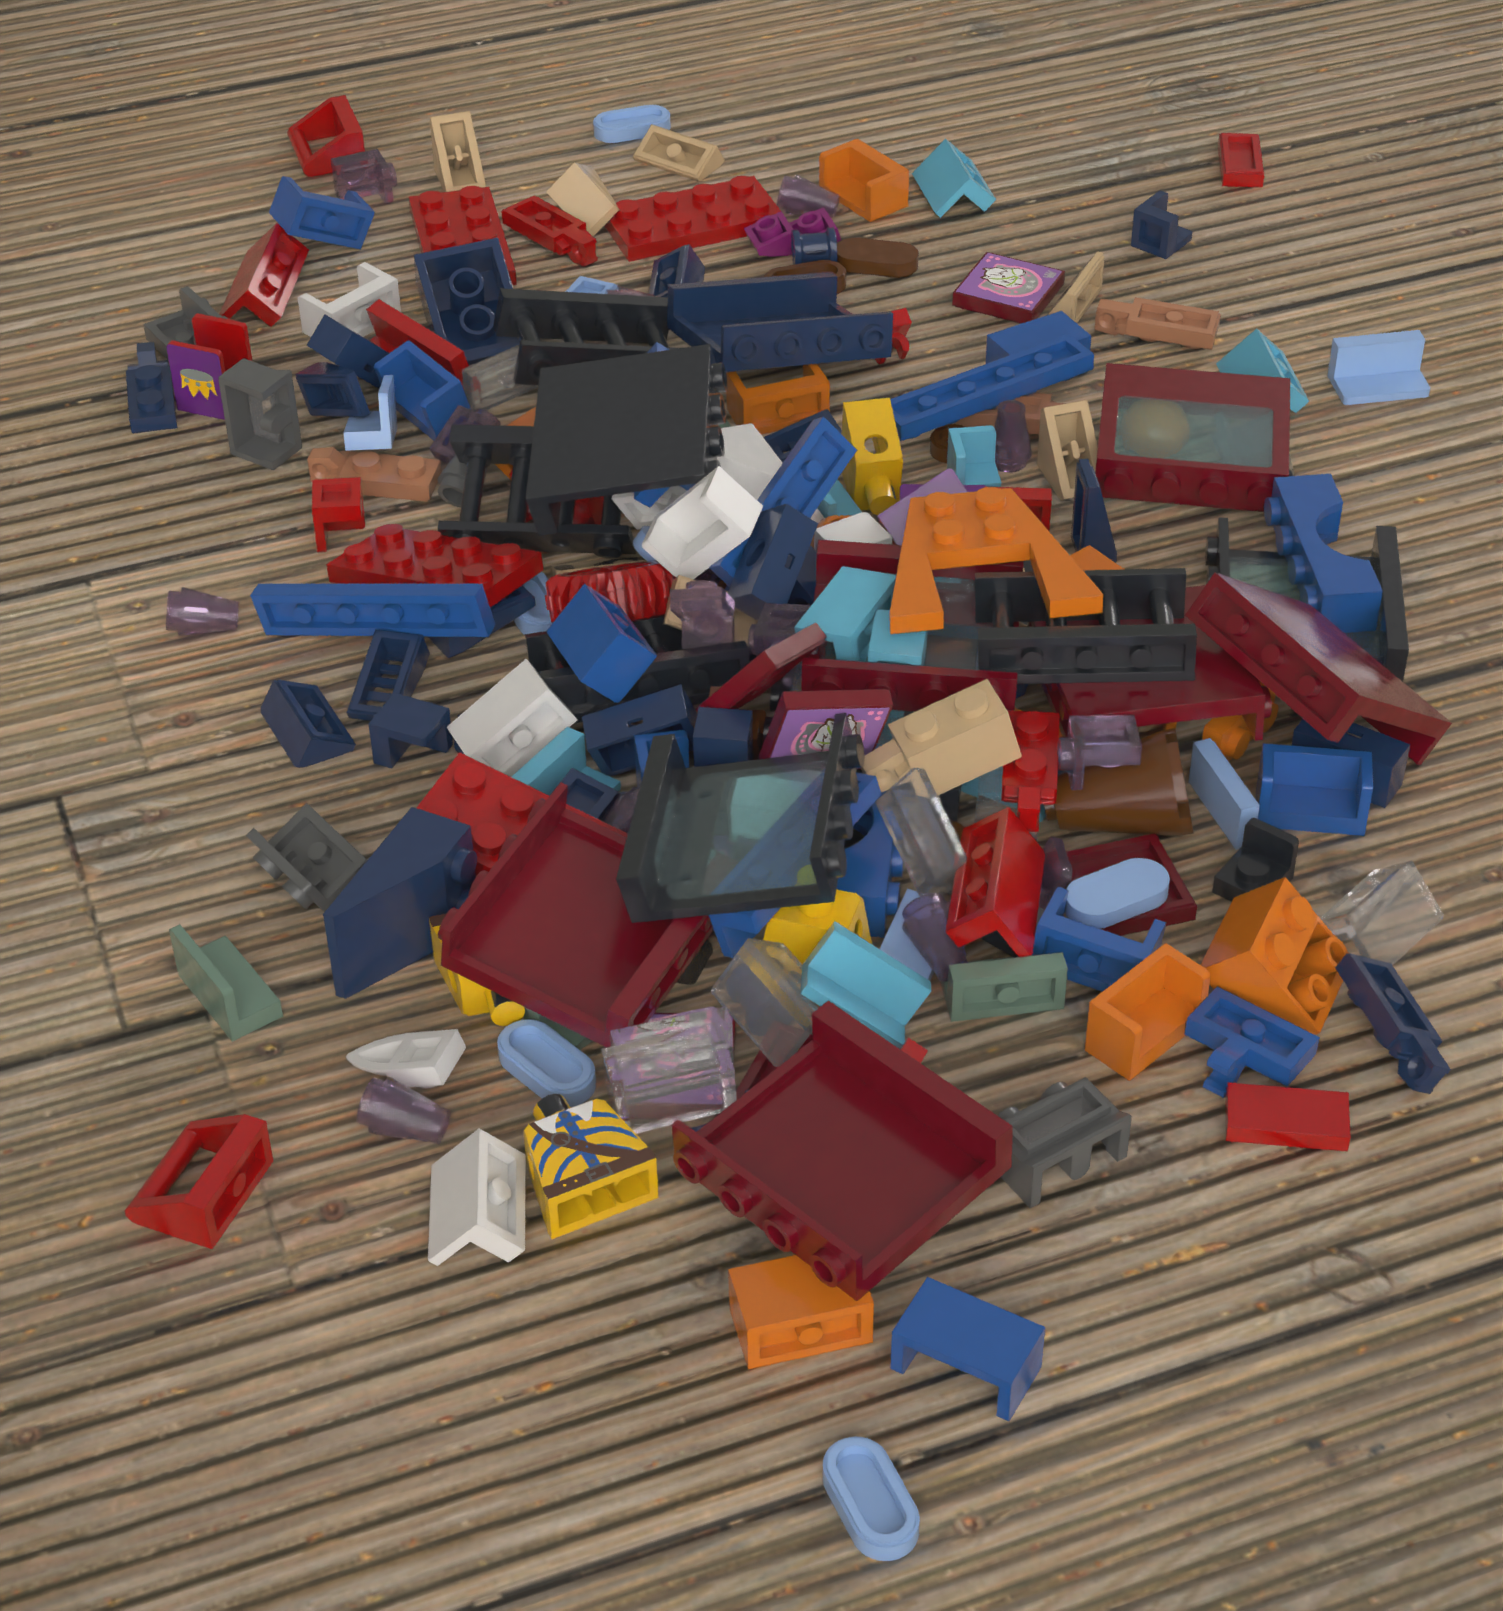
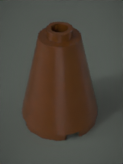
[1044,728,1194,836]

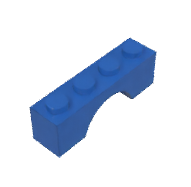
[1264,473,1383,633]
[837,747,913,938]

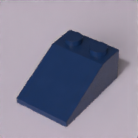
[414,238,521,365]
[323,807,477,999]

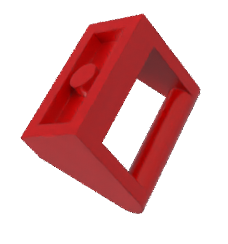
[287,95,367,177]
[125,1114,274,1250]

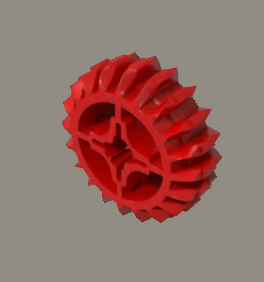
[545,560,676,623]

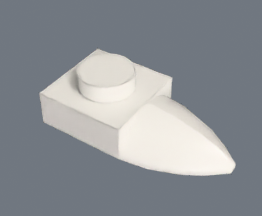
[346,1029,466,1089]

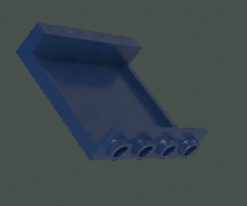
[667,272,893,372]

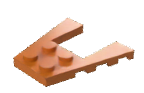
[889,487,1103,634]

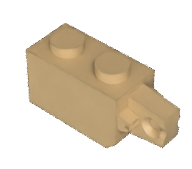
[861,679,1022,798]

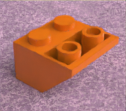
[1200,877,1349,1035]

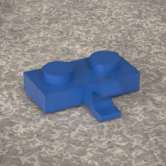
[1185,986,1320,1098]

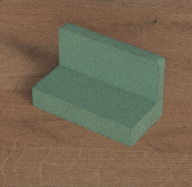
[169,924,283,1042]
[939,952,1068,1022]

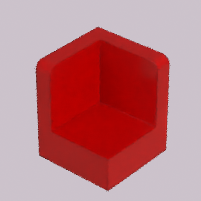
[311,477,365,553]

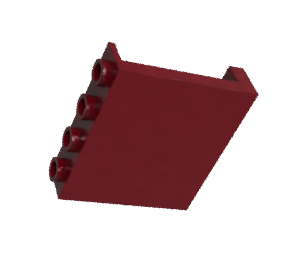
[1185,572,1452,765]
[1027,585,1272,762]
[438,782,739,1056]
[671,1001,1013,1301]

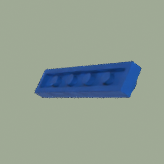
[890,334,1094,441]
[250,584,496,637]

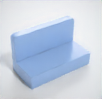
[1327,330,1430,405]
[343,375,398,451]

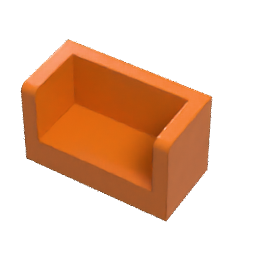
[819,138,909,222]
[726,364,830,434]
[1085,943,1211,1081]
[728,1255,874,1370]

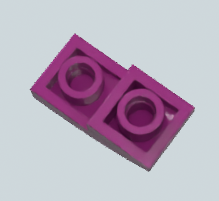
[744,207,842,256]

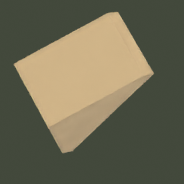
[430,111,486,192]
[546,162,620,237]
[1037,400,1098,501]

